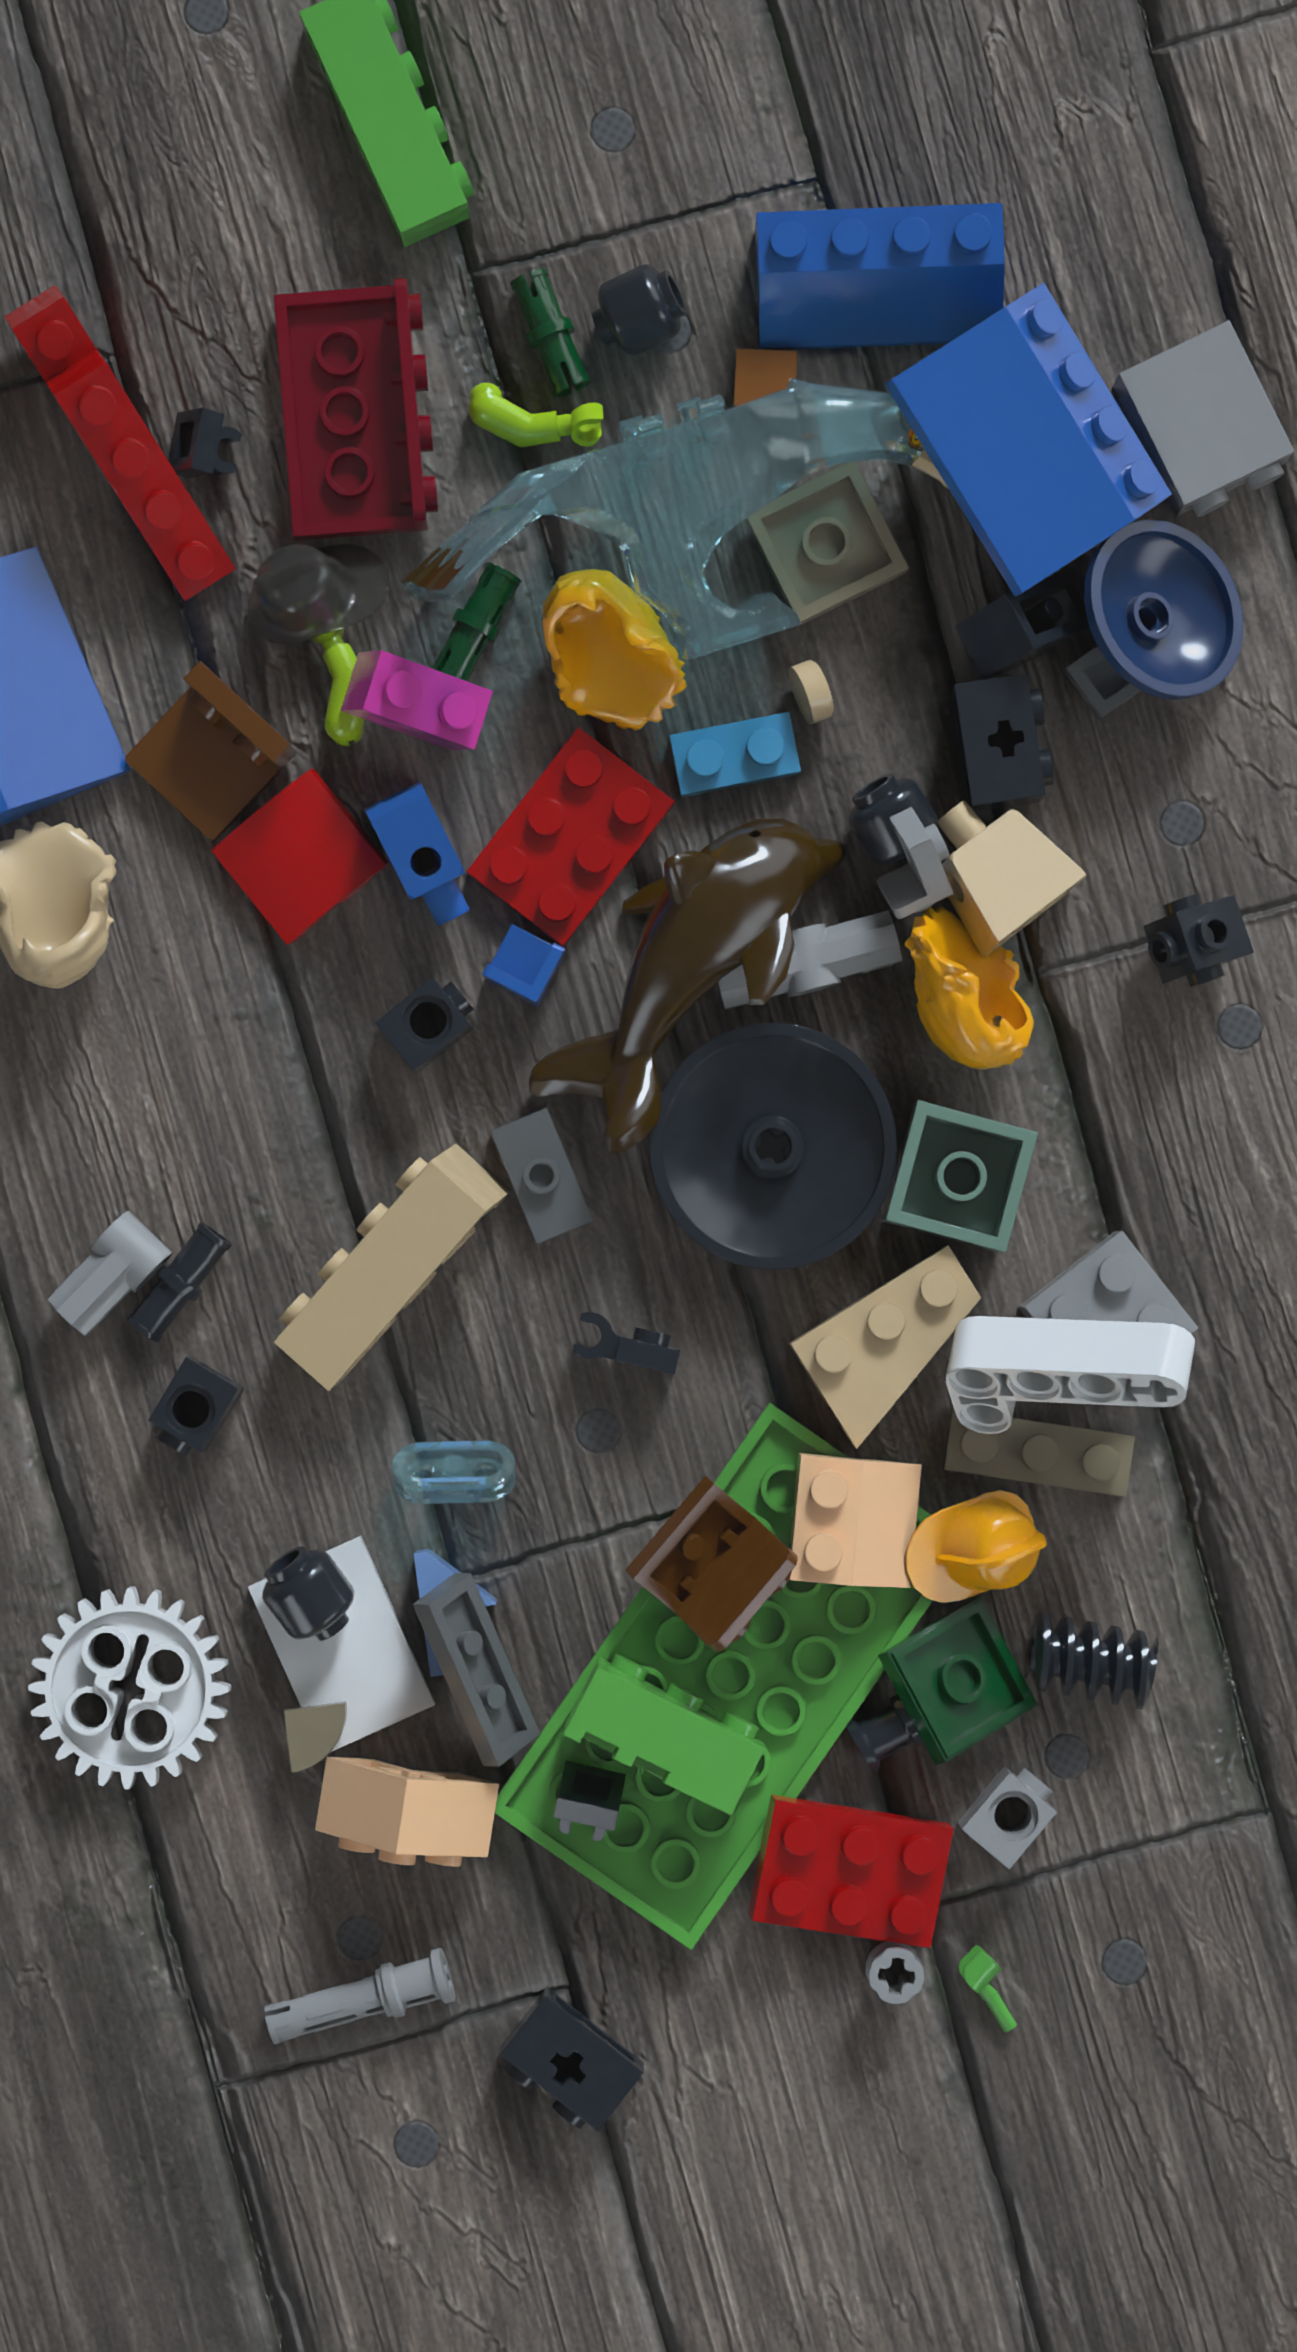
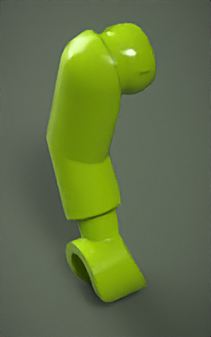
[468,382,604,447]
[304,608,364,746]

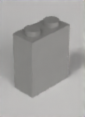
[1113,320,1295,517]

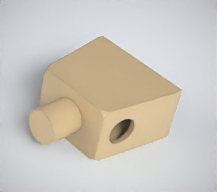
[938,800,1086,958]

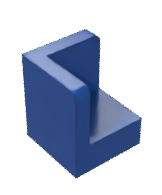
[482,924,566,1008]

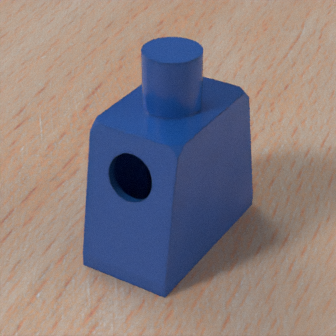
[364,781,470,926]

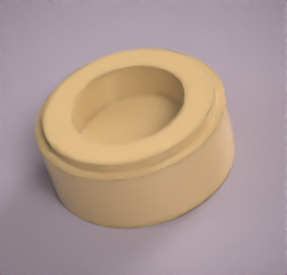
[788,660,834,725]

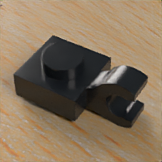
[573,1312,680,1374]

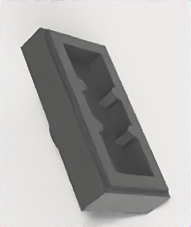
[490,1108,593,1244]

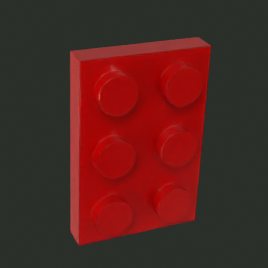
[466,727,675,948]
[748,1795,954,1948]

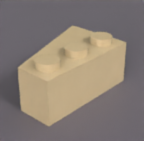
[788,1245,981,1449]

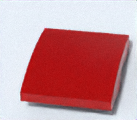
[211,768,389,945]

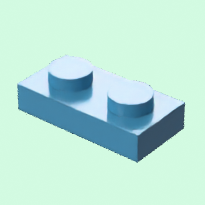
[669,712,801,798]

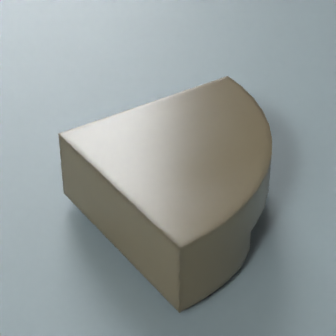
[284,1701,347,1773]

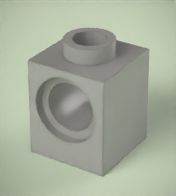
[957,1766,1057,1869]

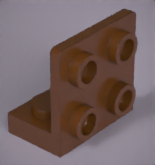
[125,661,296,840]

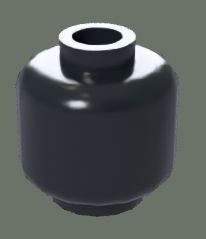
[592,264,687,356]
[849,774,939,867]
[262,1546,354,1641]

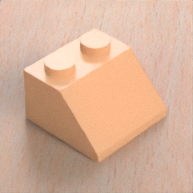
[789,1453,922,1588]

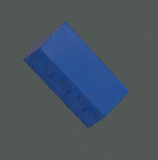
[755,203,1005,350]

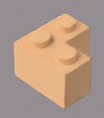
[315,1757,499,1867]

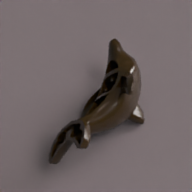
[529,818,846,1154]

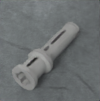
[264,1948,455,2044]

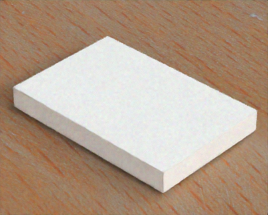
[248,1536,436,1752]

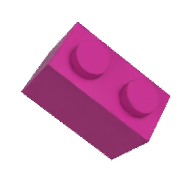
[340,650,493,750]

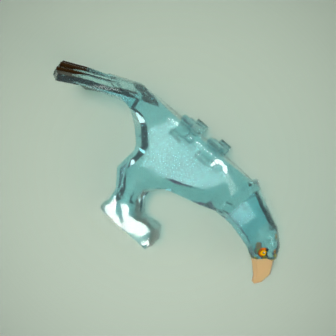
[400,378,949,659]

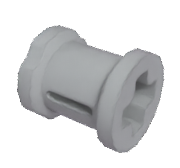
[865,1941,924,2004]

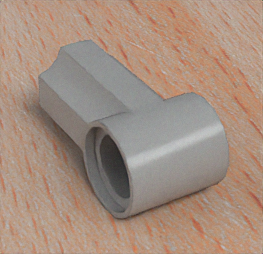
[47,1210,172,1336]

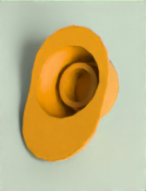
[905,1490,1047,1603]

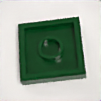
[878,1596,1038,1765]

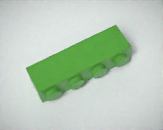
[299,0,475,248]

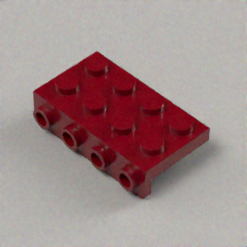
[274,278,438,541]

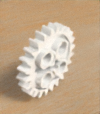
[28,1586,231,1789]

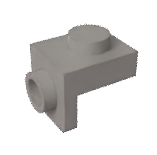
[877,807,954,919]

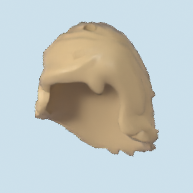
[0,821,116,989]

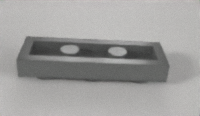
[413,1573,540,1767]

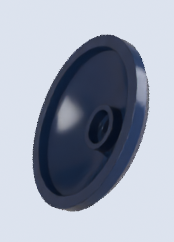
[1084,520,1244,700]

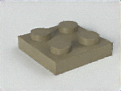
[744,460,909,626]

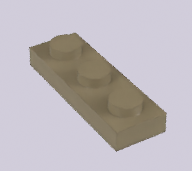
[943,1408,1135,1497]

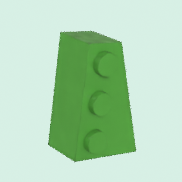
[563,1654,765,1815]

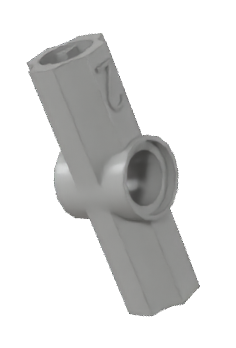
[717,910,903,1010]

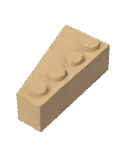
[274,1144,510,1391]

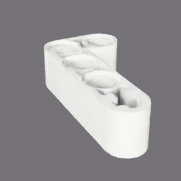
[946,1316,1195,1434]

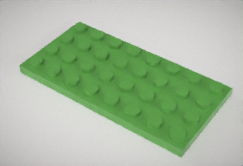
[495,1402,933,1950]

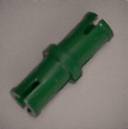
[510,268,591,397]
[431,562,522,682]

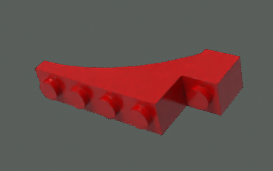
[4,285,236,601]

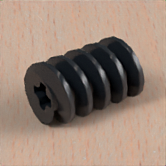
[1024,1612,1159,1710]

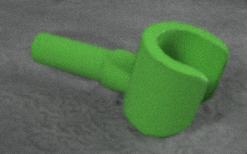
[958,1945,1017,2032]

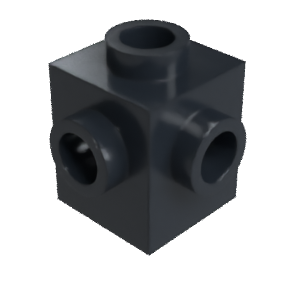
[1143,894,1254,987]

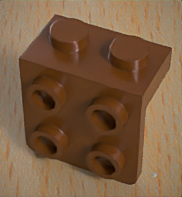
[625,1476,798,1652]

